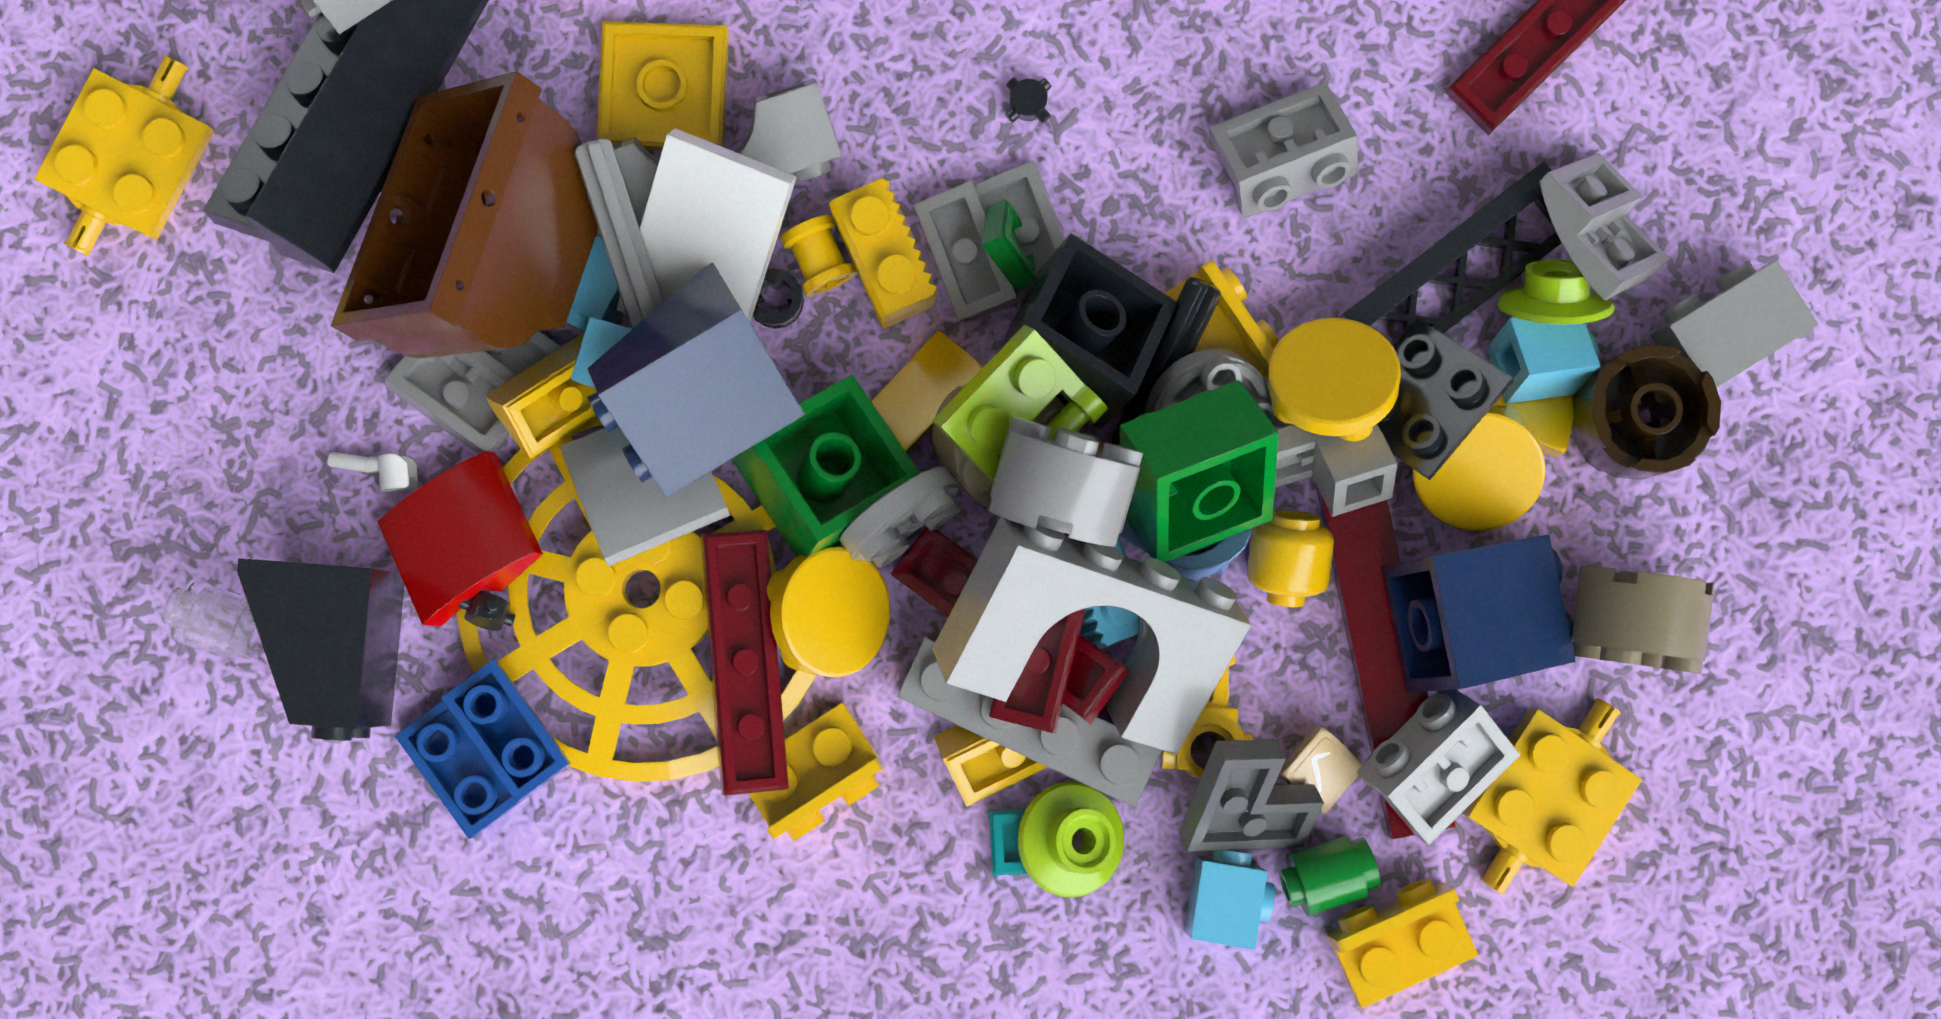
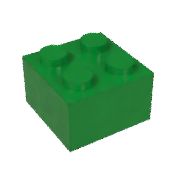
[733,374,920,557]
[1120,380,1279,563]

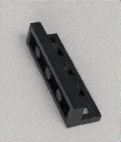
[1339,161,1562,335]

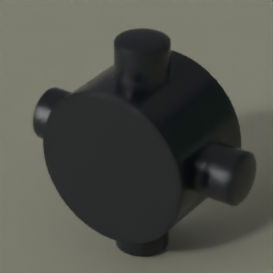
[1005,77,1052,124]
[459,591,516,631]

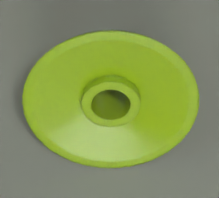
[1496,259,1615,325]
[1018,781,1124,898]

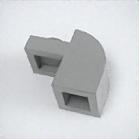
[1274,424,1397,517]

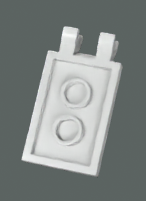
[617,128,797,329]

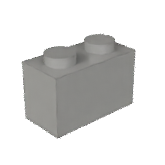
[1650,260,1819,388]

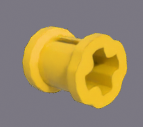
[780,215,857,297]

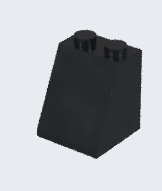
[237,558,404,741]

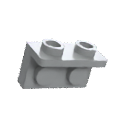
[1209,82,1358,218]
[1357,690,1520,845]

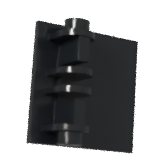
[1377,318,1515,480]

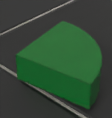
[981,199,1035,290]

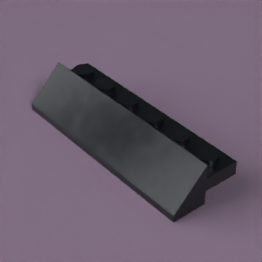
[203,0,489,273]

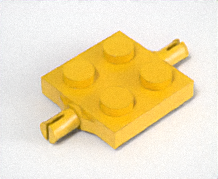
[34,55,215,256]
[1461,698,1642,895]

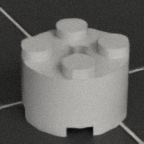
[989,417,1143,547]

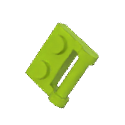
[932,325,1108,484]

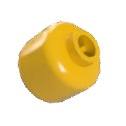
[1247,510,1334,607]

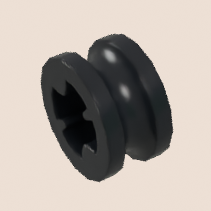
[753,268,804,329]

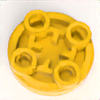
[1268,318,1401,442]
[1413,405,1545,531]
[767,547,890,677]

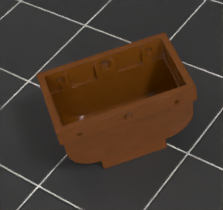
[330,71,598,358]

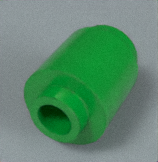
[1279,836,1381,916]

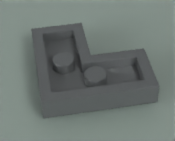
[1179,740,1324,852]

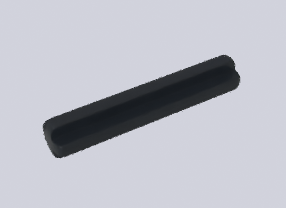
[1112,277,1221,445]

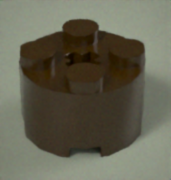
[1572,344,1721,480]

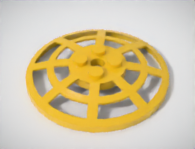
[456,416,817,782]

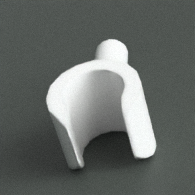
[328,452,418,492]

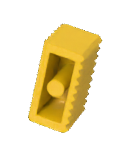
[829,178,938,329]

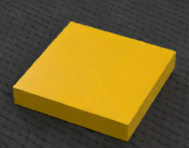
[597,21,729,151]

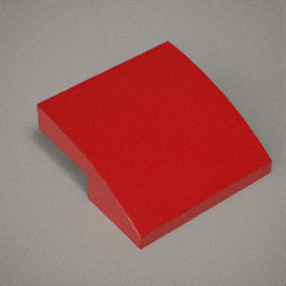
[377,451,543,627]

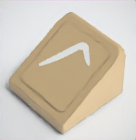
[1279,725,1363,815]

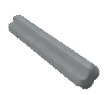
[574,139,663,329]

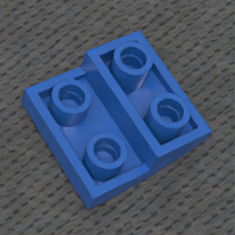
[395,659,571,839]

